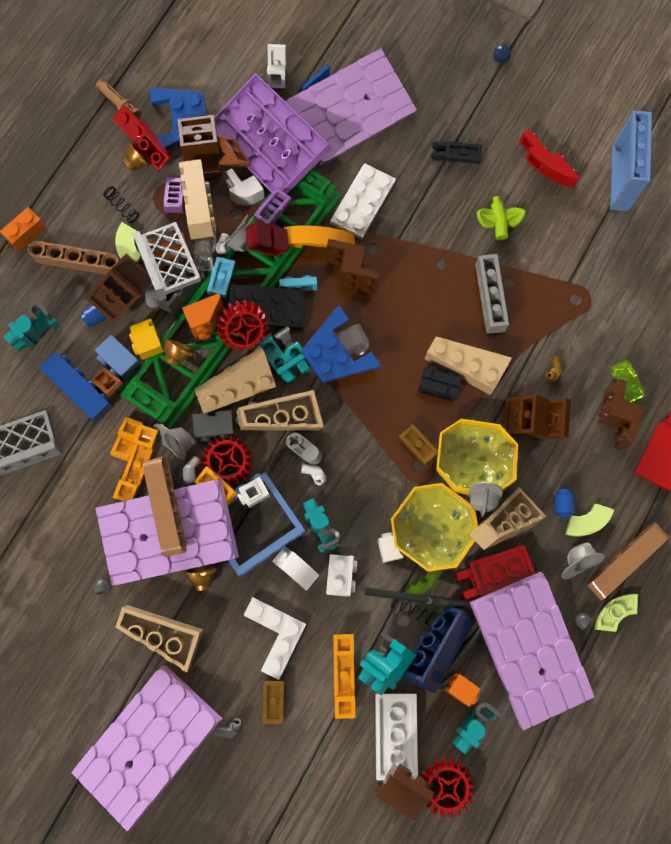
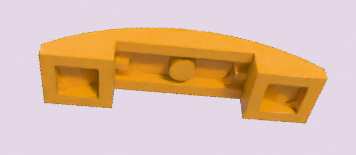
[283,226,355,248]
[113,424,159,501]
[333,634,355,719]

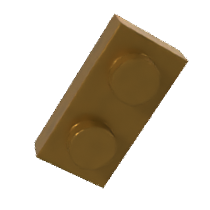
[398,424,438,466]
[263,681,284,724]

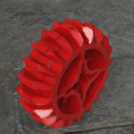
[217,300,269,352]
[201,435,253,487]
[422,758,475,818]

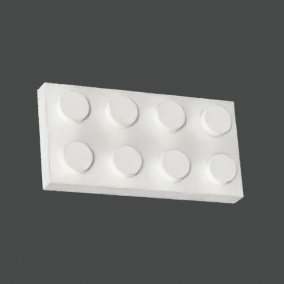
[330,163,396,240]
[375,693,418,780]

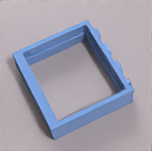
[610,110,652,211]
[228,473,305,577]

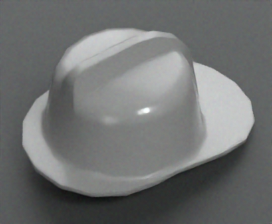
[223,215,248,252]
[153,423,195,460]
[468,482,503,517]
[561,543,605,579]

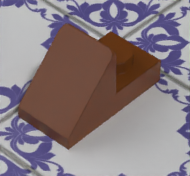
[217,135,251,168]
[91,367,125,400]

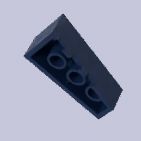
[401,606,473,693]

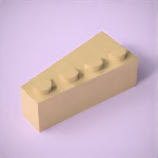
[179,159,216,240]
[424,337,512,395]
[194,346,276,414]
[236,390,324,431]
[470,487,546,550]
[116,605,203,673]

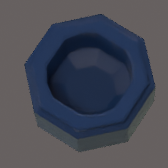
[493,44,511,63]

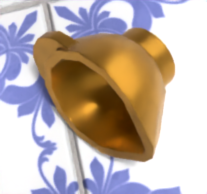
[123,142,151,171]
[164,338,195,366]
[185,564,216,591]

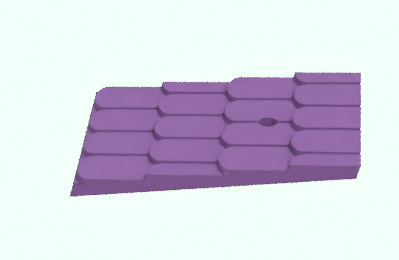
[214,73,332,201]

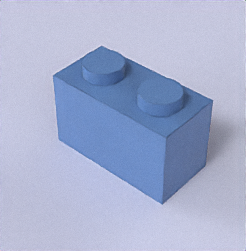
[95,335,141,381]

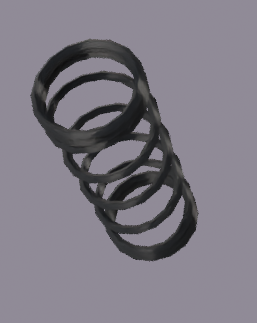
[103,186,140,224]
[390,599,436,627]

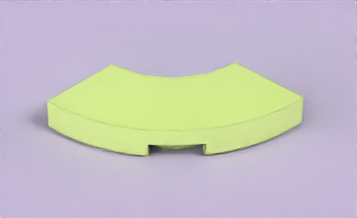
[115,222,142,264]
[565,504,614,537]
[595,594,638,632]

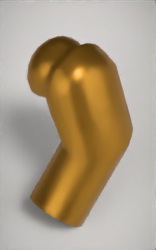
[545,356,563,382]

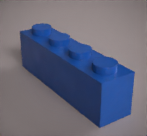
[39,352,113,423]

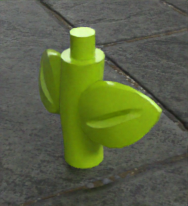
[477,196,526,241]

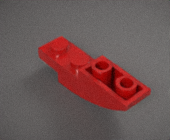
[112,105,171,171]
[519,129,580,188]

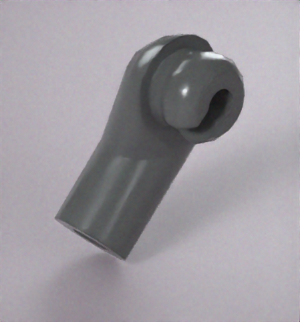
[214,718,244,739]

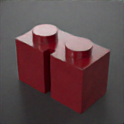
[246,221,289,257]

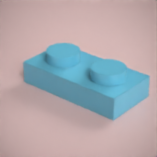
[207,257,236,298]
[279,275,317,291]

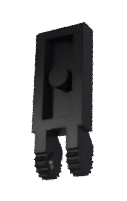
[431,141,482,164]

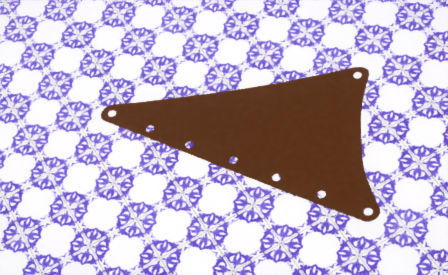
[153,183,591,484]

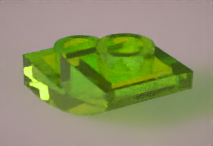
[610,359,646,402]
[407,570,443,595]

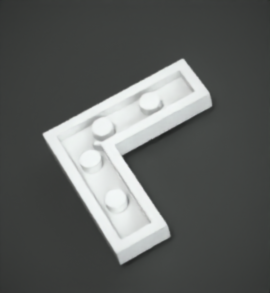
[244,597,306,680]

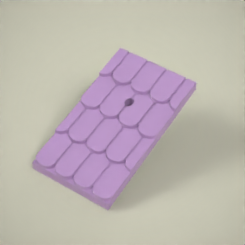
[285,49,417,167]
[95,479,239,586]
[470,572,594,731]
[71,665,223,832]

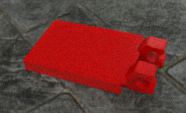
[633,413,671,491]
[455,545,536,600]

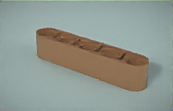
[28,241,119,275]
[143,456,187,558]
[587,522,669,600]

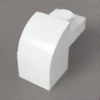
[267,44,286,88]
[225,168,264,206]
[272,547,319,591]

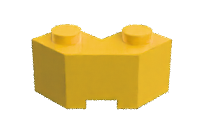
[129,319,164,360]

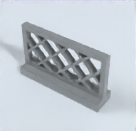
[133,222,201,301]
[0,410,61,476]

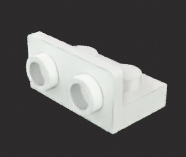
[326,554,357,597]

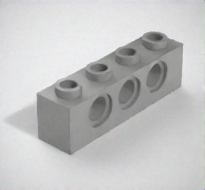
[475,254,509,334]

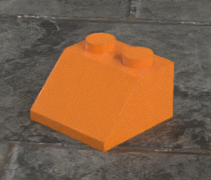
[182,293,223,341]

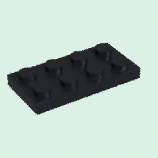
[228,284,305,328]

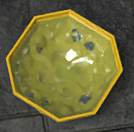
[436,419,518,496]
[391,483,478,572]

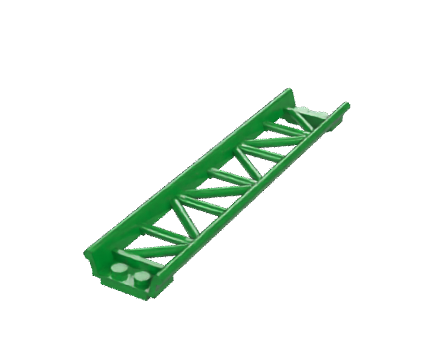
[118,169,341,430]

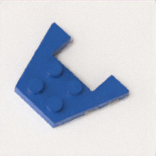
[149,88,207,149]
[302,306,381,383]

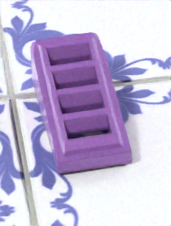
[164,178,184,213]
[254,187,292,225]

